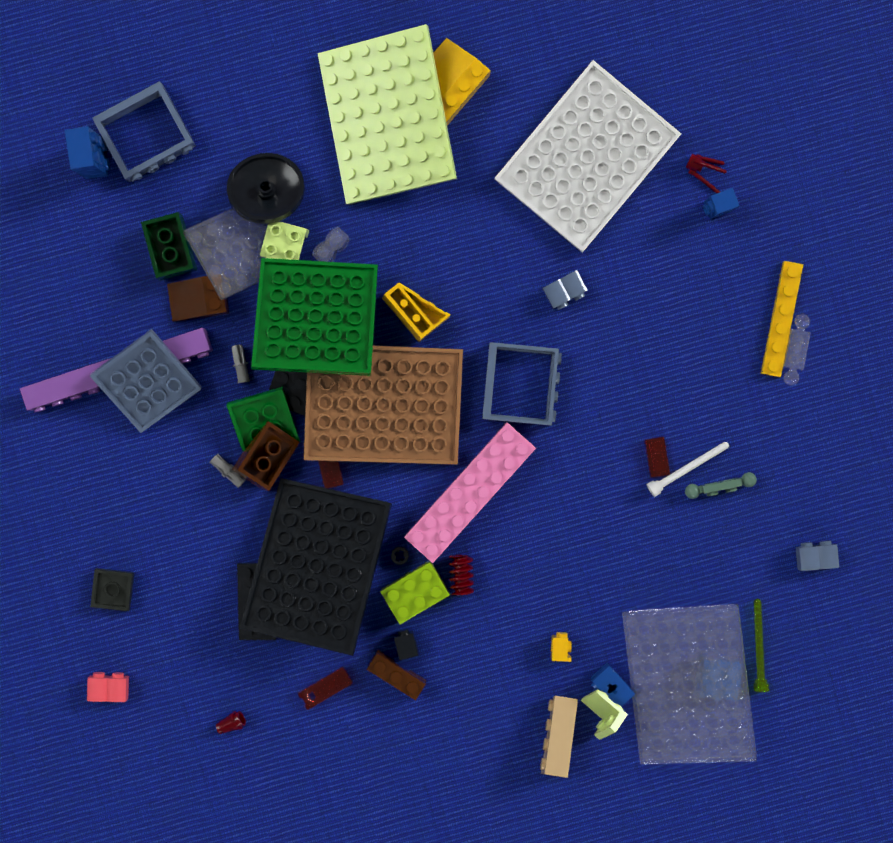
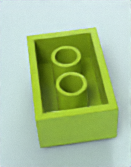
[380,560,450,624]

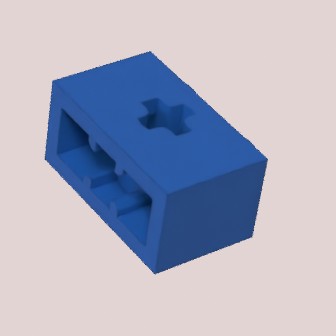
[703,188,739,219]
[591,663,635,707]

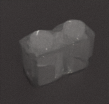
[312,227,350,262]

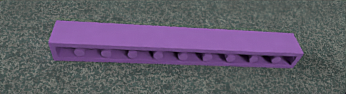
[20,328,213,413]

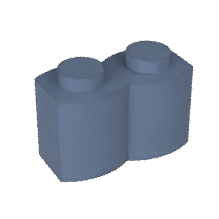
[542,270,587,310]
[796,540,839,571]

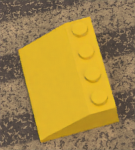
[433,38,491,126]

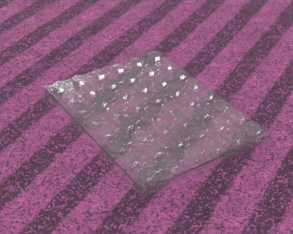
[622,604,757,764]

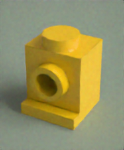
[551,632,572,662]

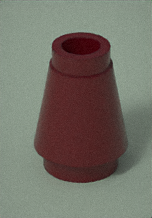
[216,711,246,734]

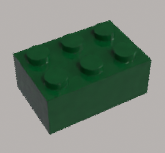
[141,212,198,280]

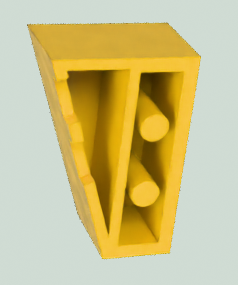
[382,282,450,342]

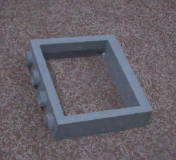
[92,81,196,182]
[482,342,562,426]

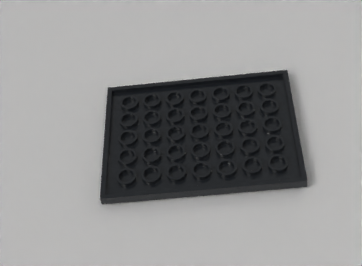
[240,478,392,656]

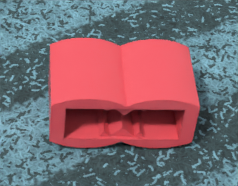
[87,672,129,702]

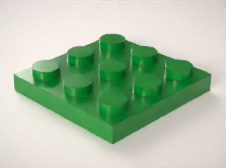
[226,387,300,451]

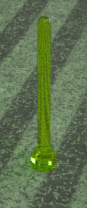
[753,599,769,692]

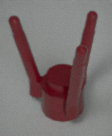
[686,153,727,194]

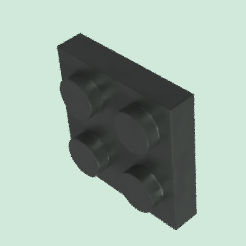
[90,568,134,611]

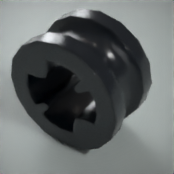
[391,547,408,565]

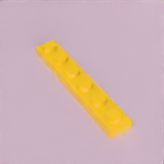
[760,261,803,377]

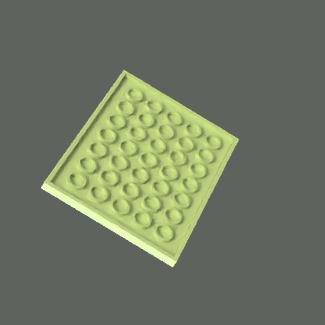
[318,24,457,205]

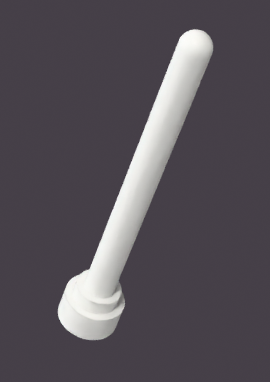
[646,442,729,497]

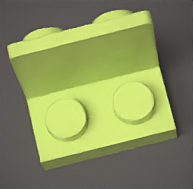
[260,221,309,260]
[581,689,628,740]

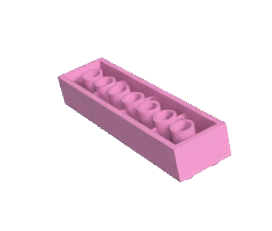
[404,422,536,563]

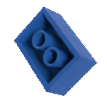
[65,126,110,179]

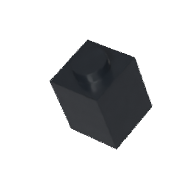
[394,629,419,660]

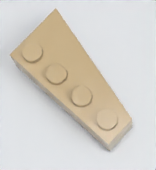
[540,696,578,778]

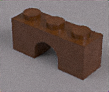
[367,650,426,701]

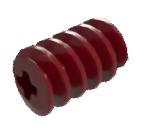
[449,555,474,595]

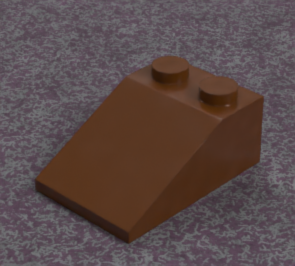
[167,274,230,322]
[232,421,300,491]

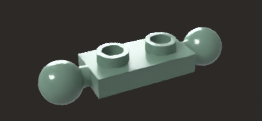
[685,472,757,499]

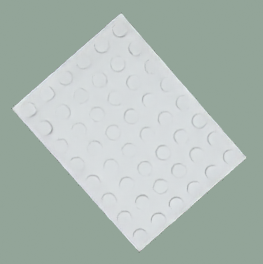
[494,60,681,253]

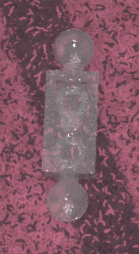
[783,314,811,386]

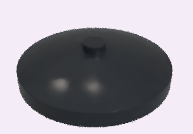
[227,153,305,224]

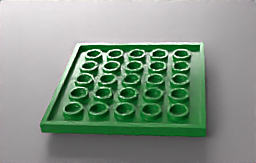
[251,258,378,376]

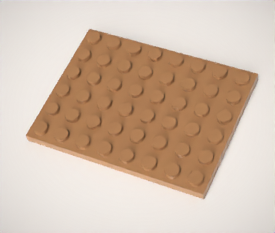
[303,346,463,464]

